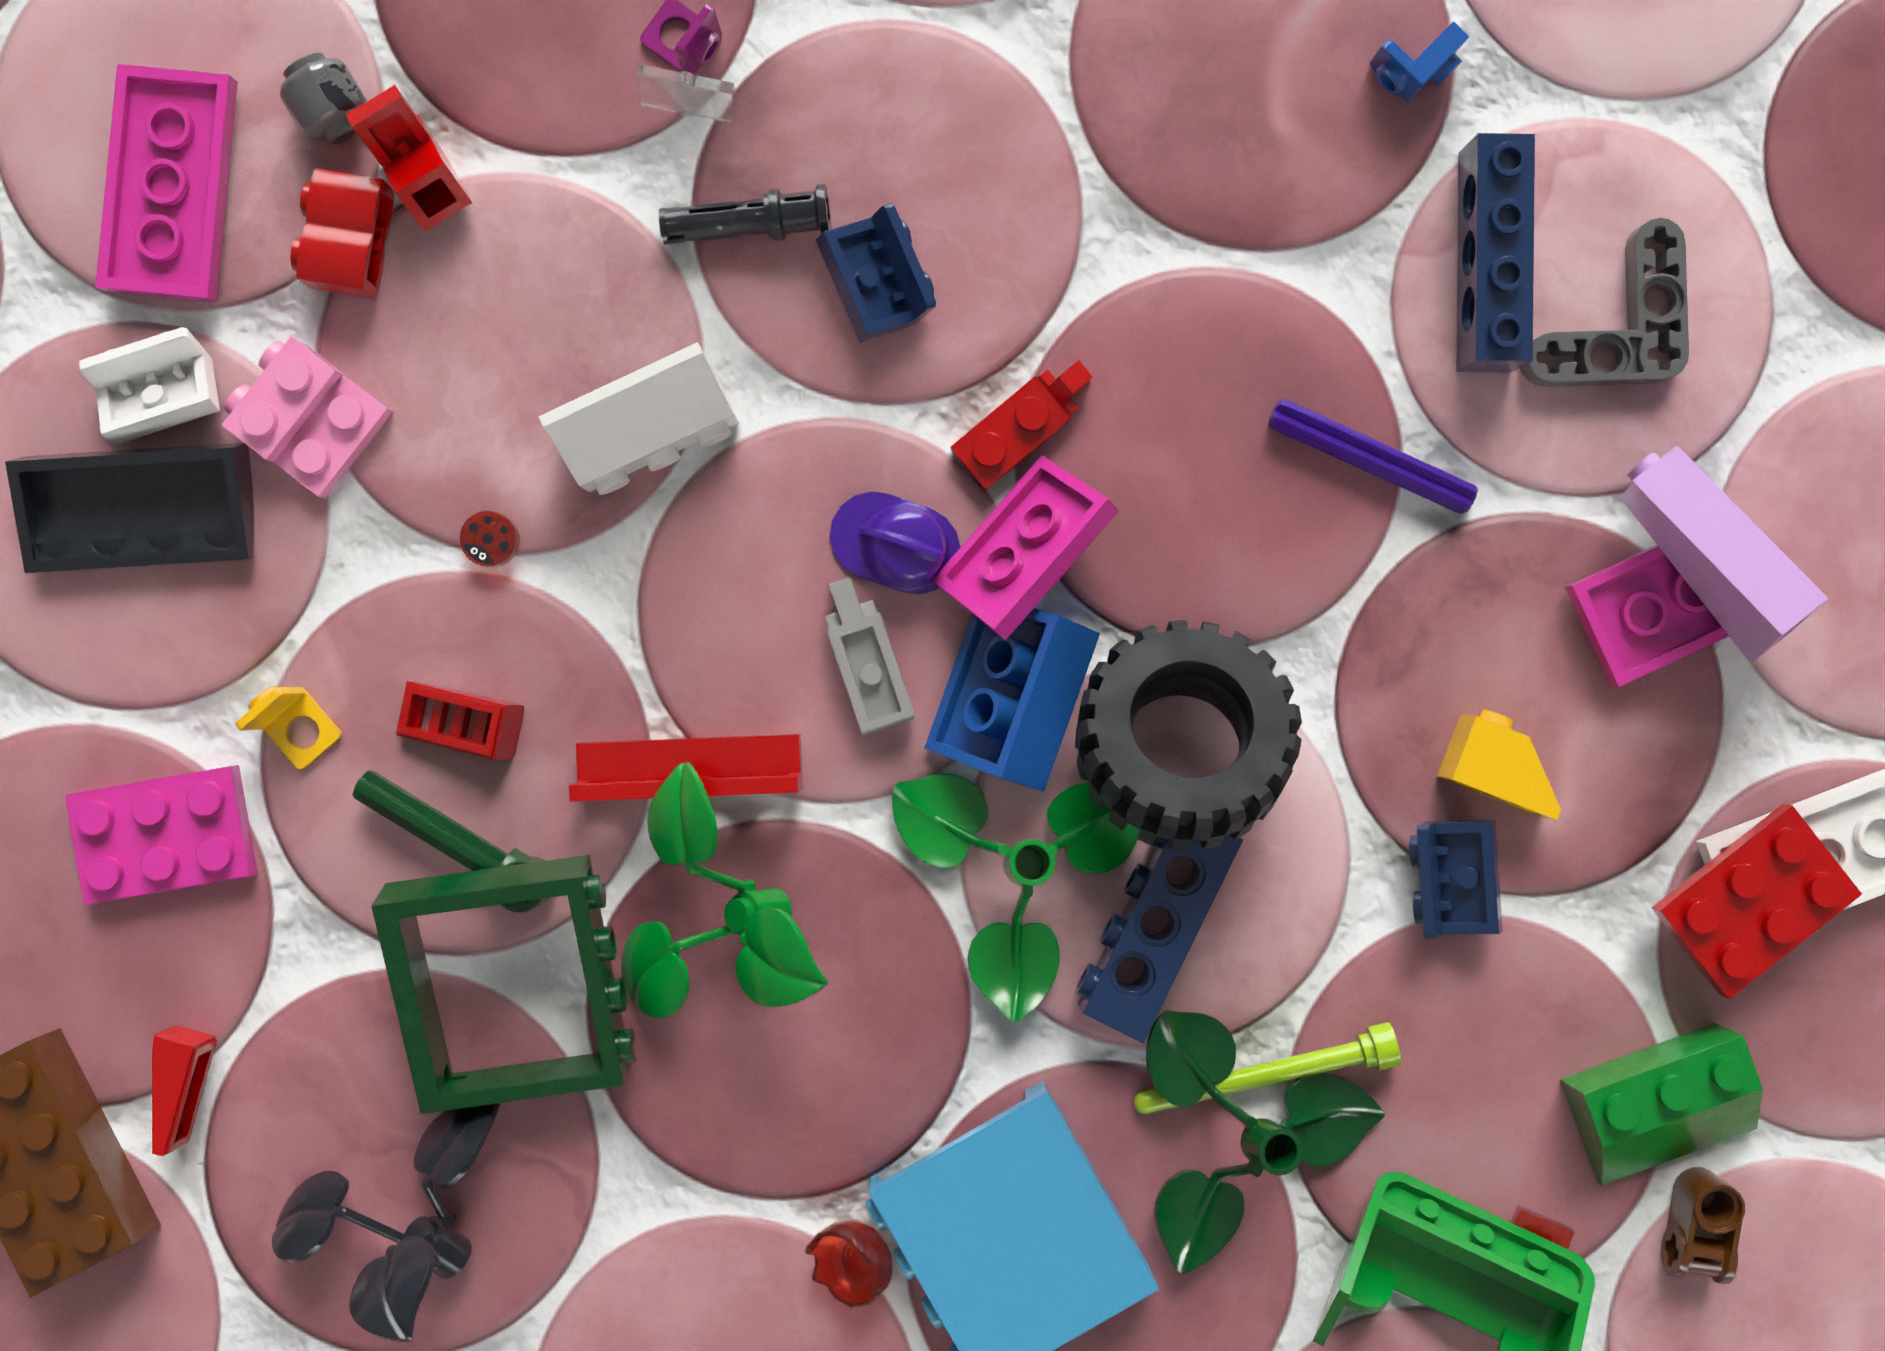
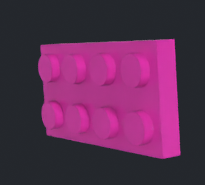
[95,64,238,303]

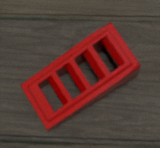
[396,681,524,760]
[152,1026,217,1157]

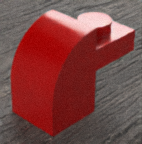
[346,85,472,232]

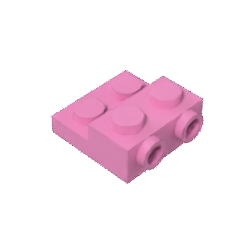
[222,336,393,499]

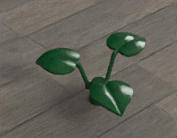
[1146,1010,1385,1274]

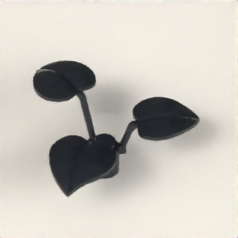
[272,1103,501,1342]

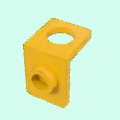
[235,686,342,769]

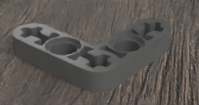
[1521,218,1689,387]

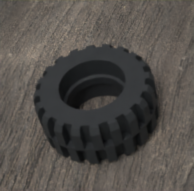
[1075,620,1302,851]

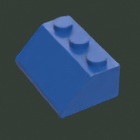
[924,608,1100,792]

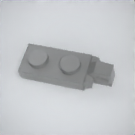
[825,577,916,736]

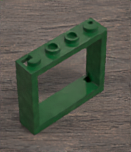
[371,855,636,1114]

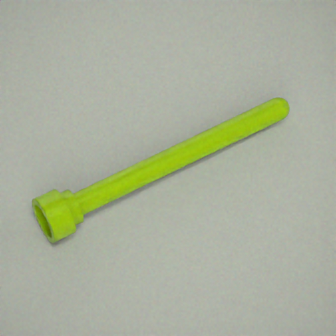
[1134,1022,1402,1114]

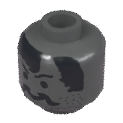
[280,53,367,144]

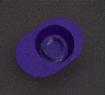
[830,491,961,595]

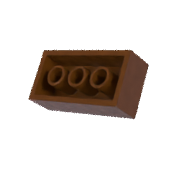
[0,1028,161,1298]

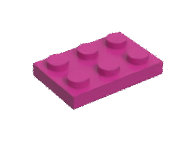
[932,455,1119,641]
[1565,544,1729,687]
[65,765,258,905]

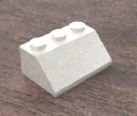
[538,342,739,495]

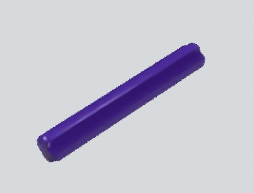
[1268,399,1478,514]

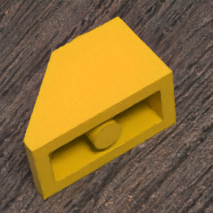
[1436,709,1561,820]

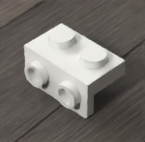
[79,327,220,446]

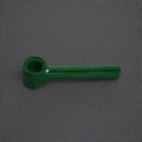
[352,770,549,913]

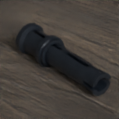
[659,184,832,245]

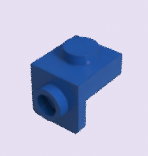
[1370,21,1469,103]

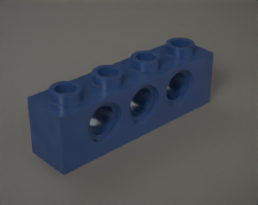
[1456,133,1535,373]
[1075,835,1243,1044]

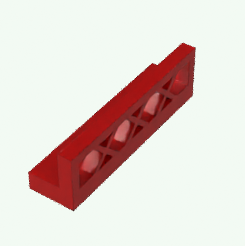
[569,734,803,802]

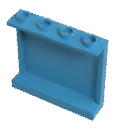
[866,1080,1159,1351]

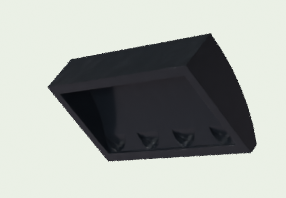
[5,443,254,573]

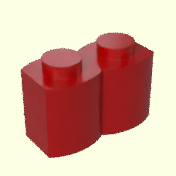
[290,168,394,299]

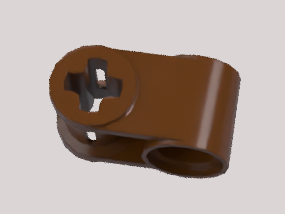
[1661,1167,1745,1285]

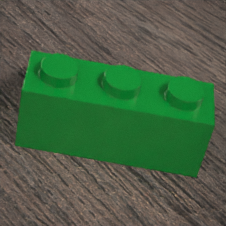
[1560,1023,1763,1186]

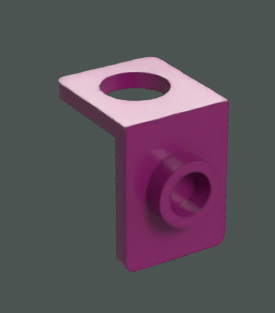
[640,0,722,79]

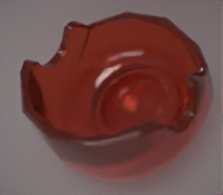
[805,1219,893,1308]

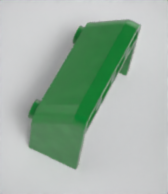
[1313,1172,1595,1351]

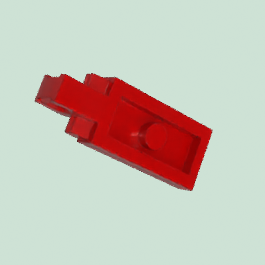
[950,360,1093,492]

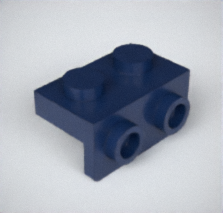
[816,203,936,343]
[1409,819,1503,939]

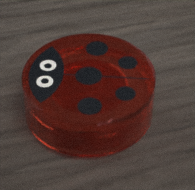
[460,511,520,568]

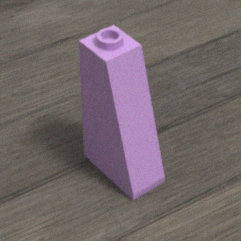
[1622,446,1829,663]

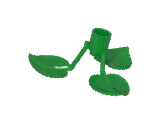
[621,762,828,1018]
[892,774,1139,1022]

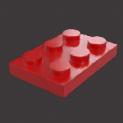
[1651,804,1862,999]

